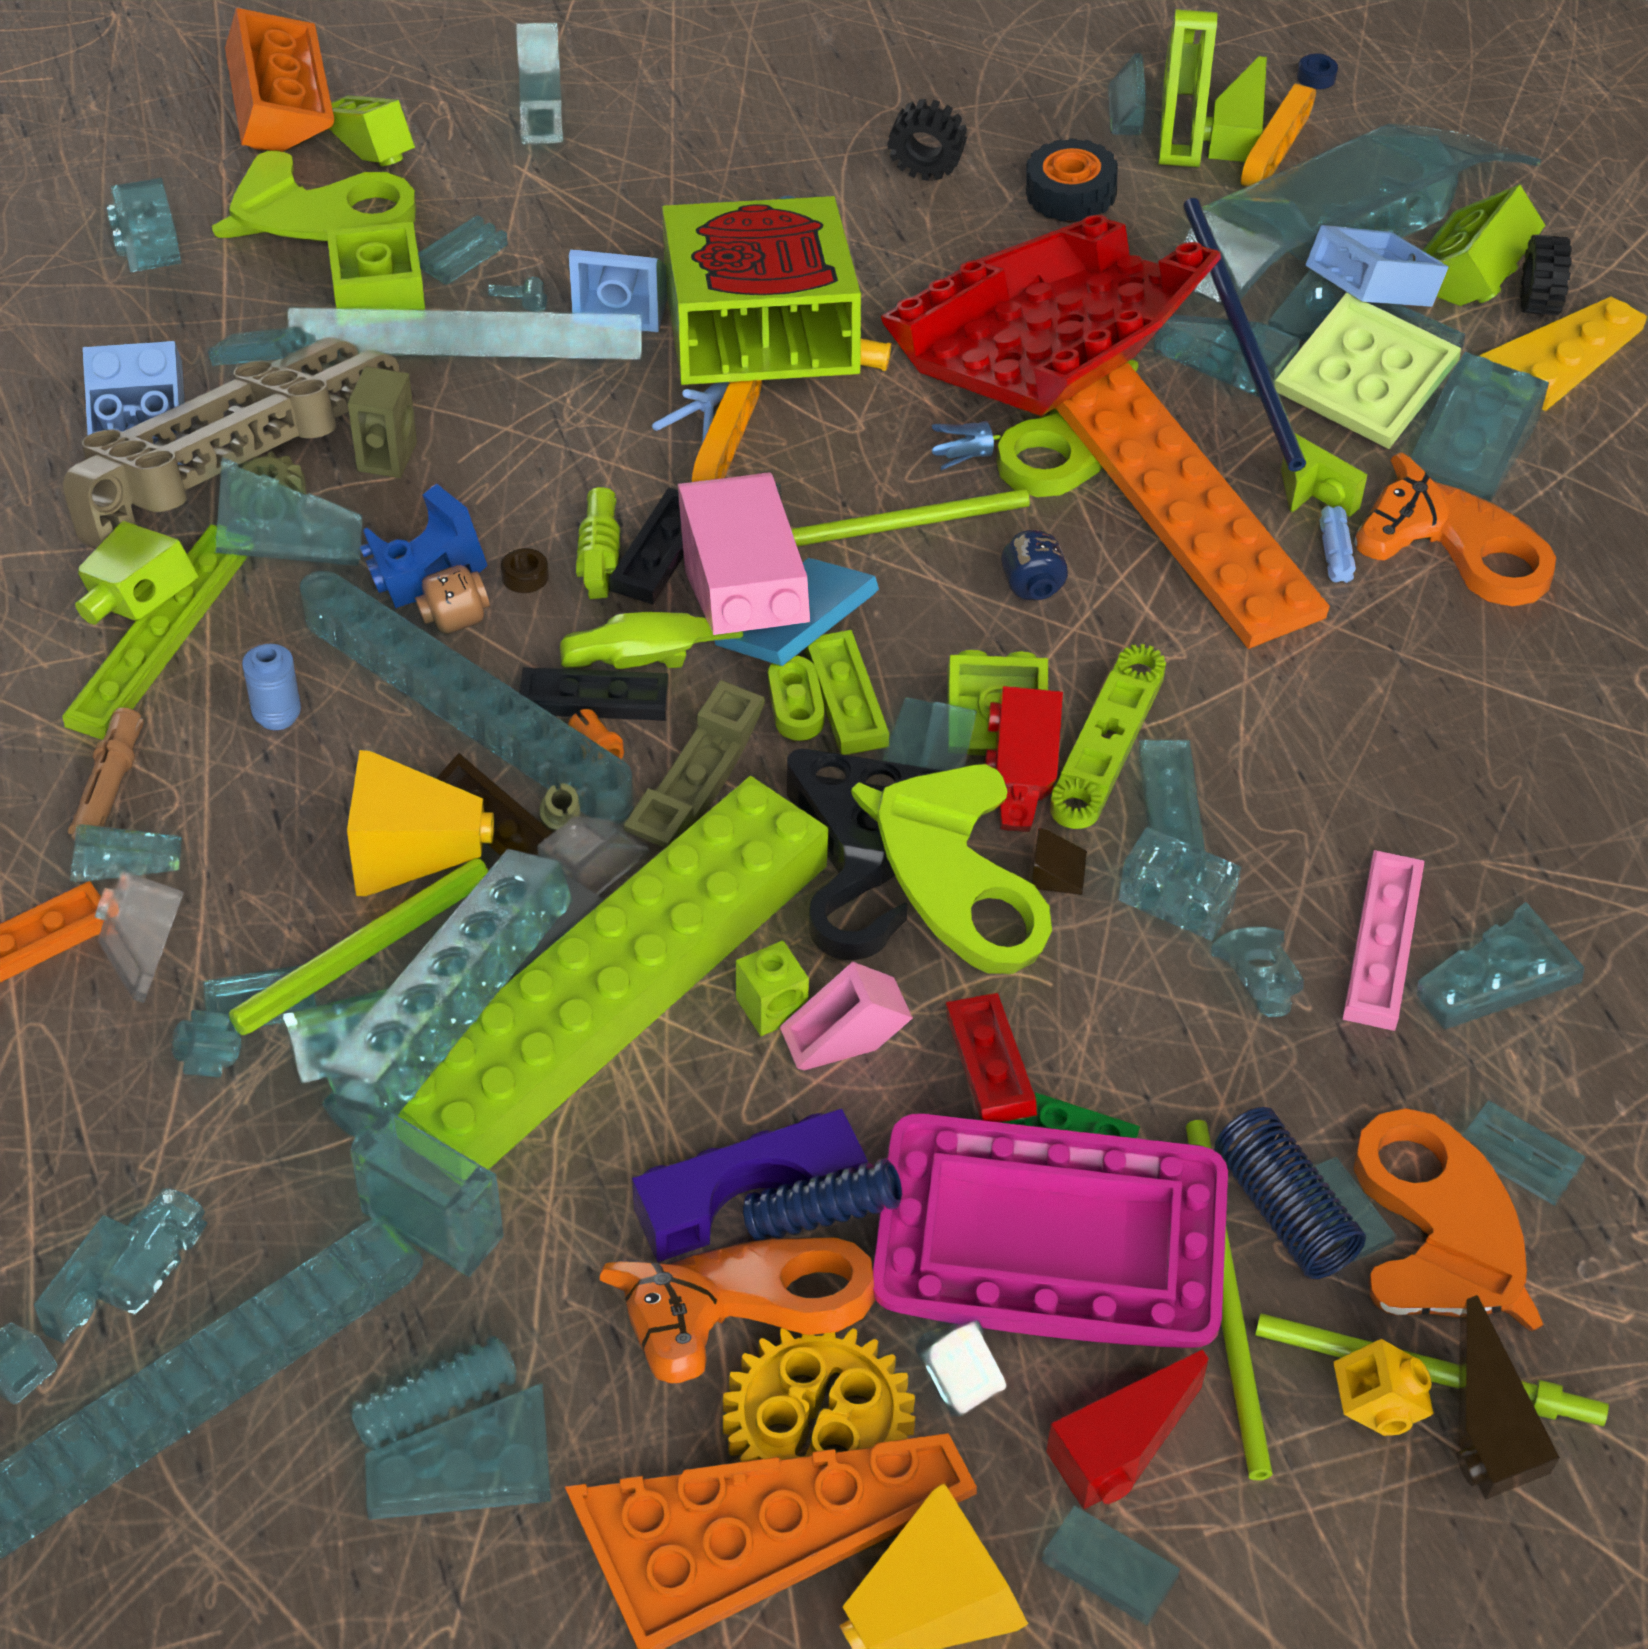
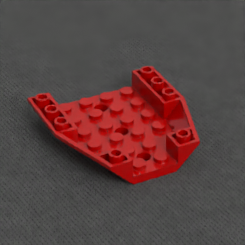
[881,215,1221,416]

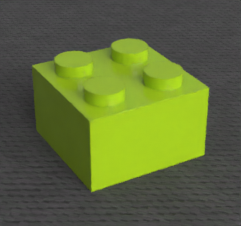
[326,222,426,327]

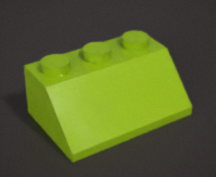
[1414,184,1546,306]

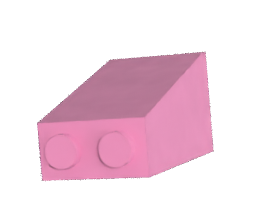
[678,472,810,635]

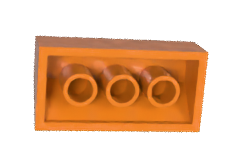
[225,8,335,152]

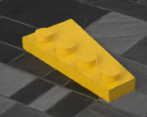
[1473,296,1647,411]

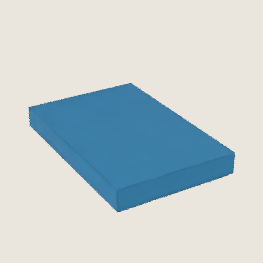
[714,558,879,666]

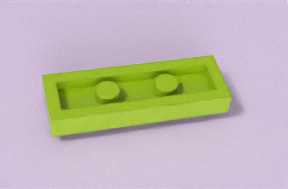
[805,630,889,755]

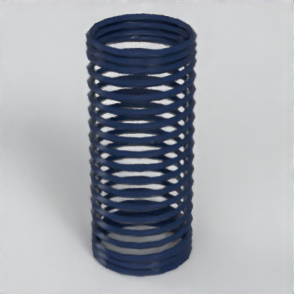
[1214,1107,1366,1279]

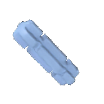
[1319,506,1356,583]

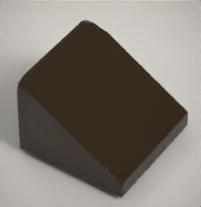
[1032,828,1087,895]

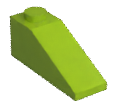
[1203,56,1267,162]
[328,95,415,166]

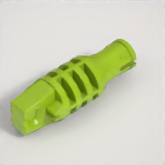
[576,487,620,600]

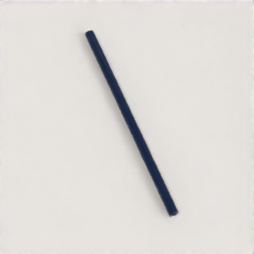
[1183,198,1306,472]

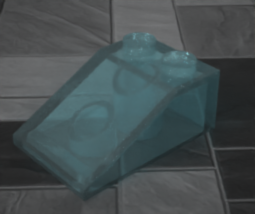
[1410,352,1549,502]

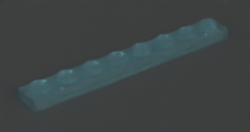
[288,308,642,360]

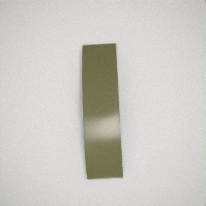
[623,680,765,848]

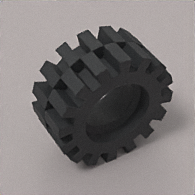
[887,99,967,181]
[1520,235,1572,315]

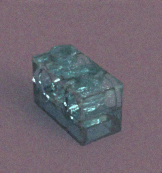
[1118,827,1242,941]

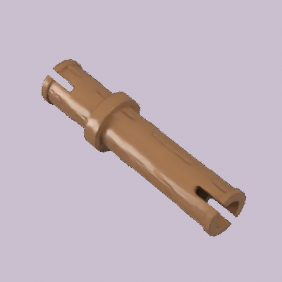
[68,708,144,845]

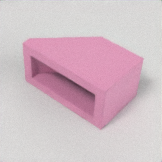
[780,962,913,1071]

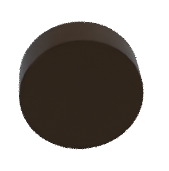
[501,548,549,593]

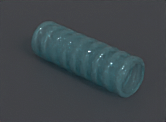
[350,1335,517,1452]

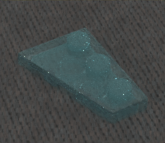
[215,457,363,566]
[365,1383,551,1520]

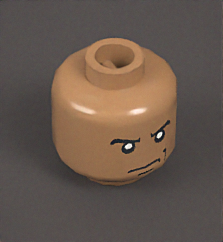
[415,564,490,634]

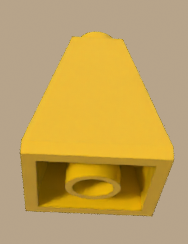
[347,750,494,896]
[839,1483,1028,1649]

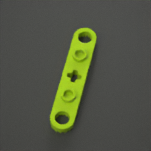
[1050,644,1166,829]

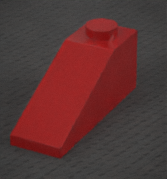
[1046,1349,1209,1510]

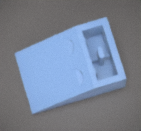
[83,341,185,465]

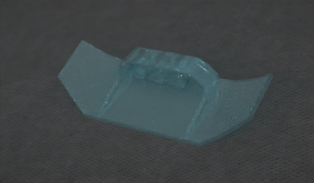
[1184,124,1542,306]

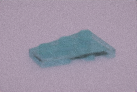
[1416,902,1584,1030]

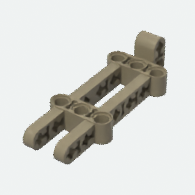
[63,336,400,549]

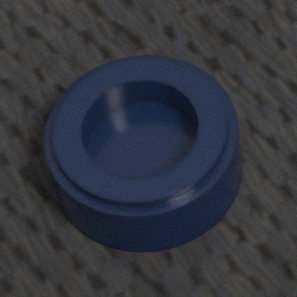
[1297,53,1338,89]

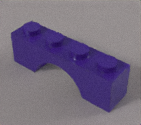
[632,1108,868,1263]

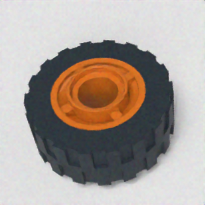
[1026,138,1118,222]

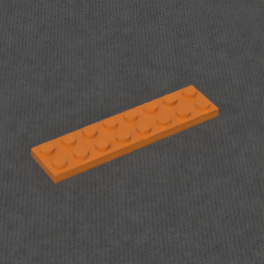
[1055,363,1330,649]

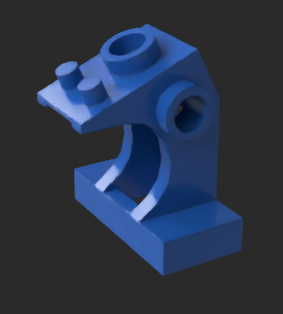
[359,483,488,608]

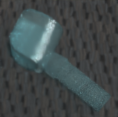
[488,277,547,312]

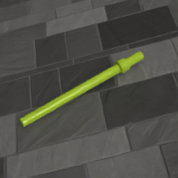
[1255,1313,1609,1427]

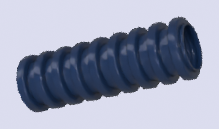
[743,1158,902,1241]

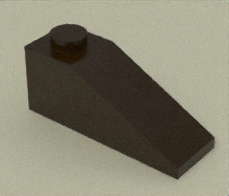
[1457,1295,1560,1500]

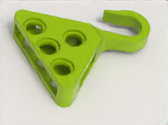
[1158,9,1218,167]

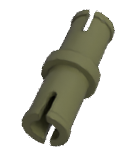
[539,783,580,838]

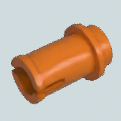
[568,709,624,769]

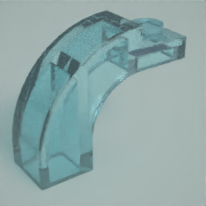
[516,23,563,145]

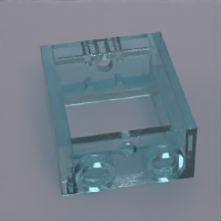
[350,1110,504,1277]

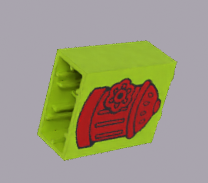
[662,196,861,385]

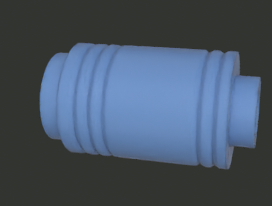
[242,644,301,730]

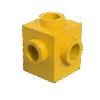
[1333,1339,1434,1436]

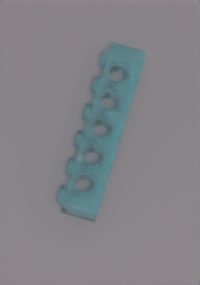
[322,849,573,1122]

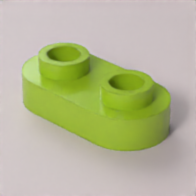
[768,656,824,741]

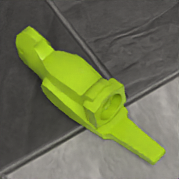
[559,612,744,669]

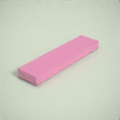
[1342,850,1425,1031]

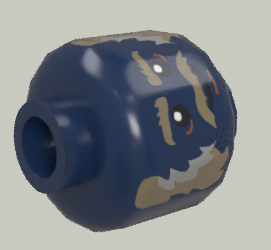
[1001,530,1068,600]

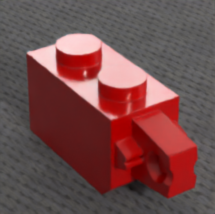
[985,686,1063,832]

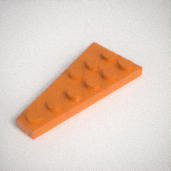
[565,1433,977,1649]

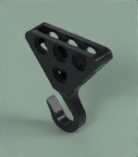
[786,749,945,960]

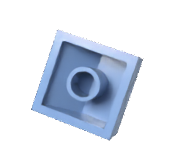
[569,250,667,332]

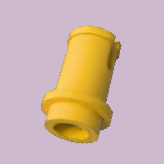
[860,338,892,371]

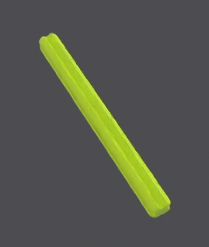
[228,858,491,1035]

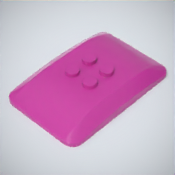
[873,1114,1228,1348]

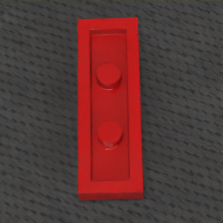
[946,992,1037,1123]

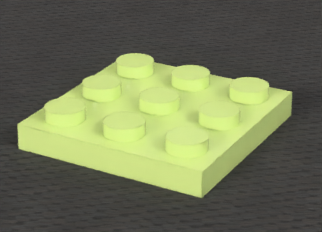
[1275,293,1461,449]

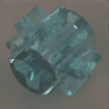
[171,1010,241,1078]

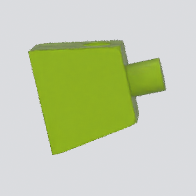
[75,521,199,625]

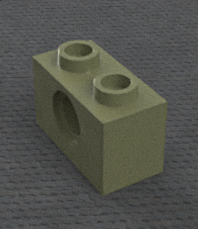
[348,366,417,478]

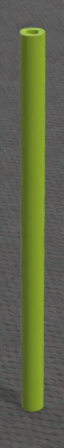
[791,489,1030,547]
[1186,1120,1273,1481]

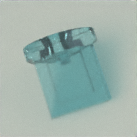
[916,1320,1007,1416]

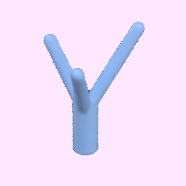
[652,382,729,442]

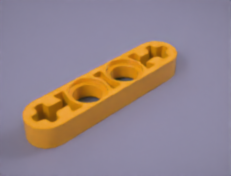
[1241,83,1316,191]
[692,380,762,482]

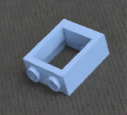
[1306,225,1448,307]

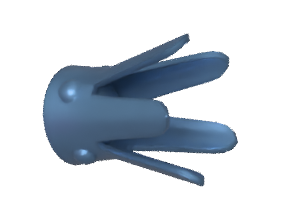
[931,421,1001,471]

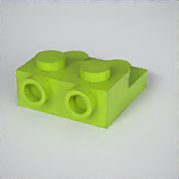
[947,650,1048,756]

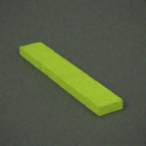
[62,524,254,740]

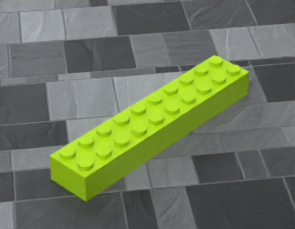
[379,775,828,1191]

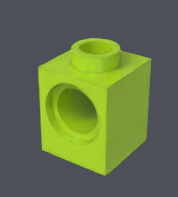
[736,940,809,1036]

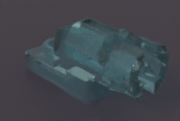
[34,1188,208,1344]

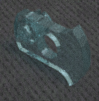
[1211,927,1304,1017]

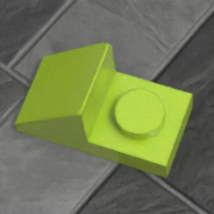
[1281,433,1368,517]

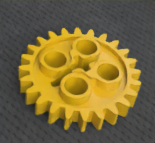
[722,1328,915,1462]

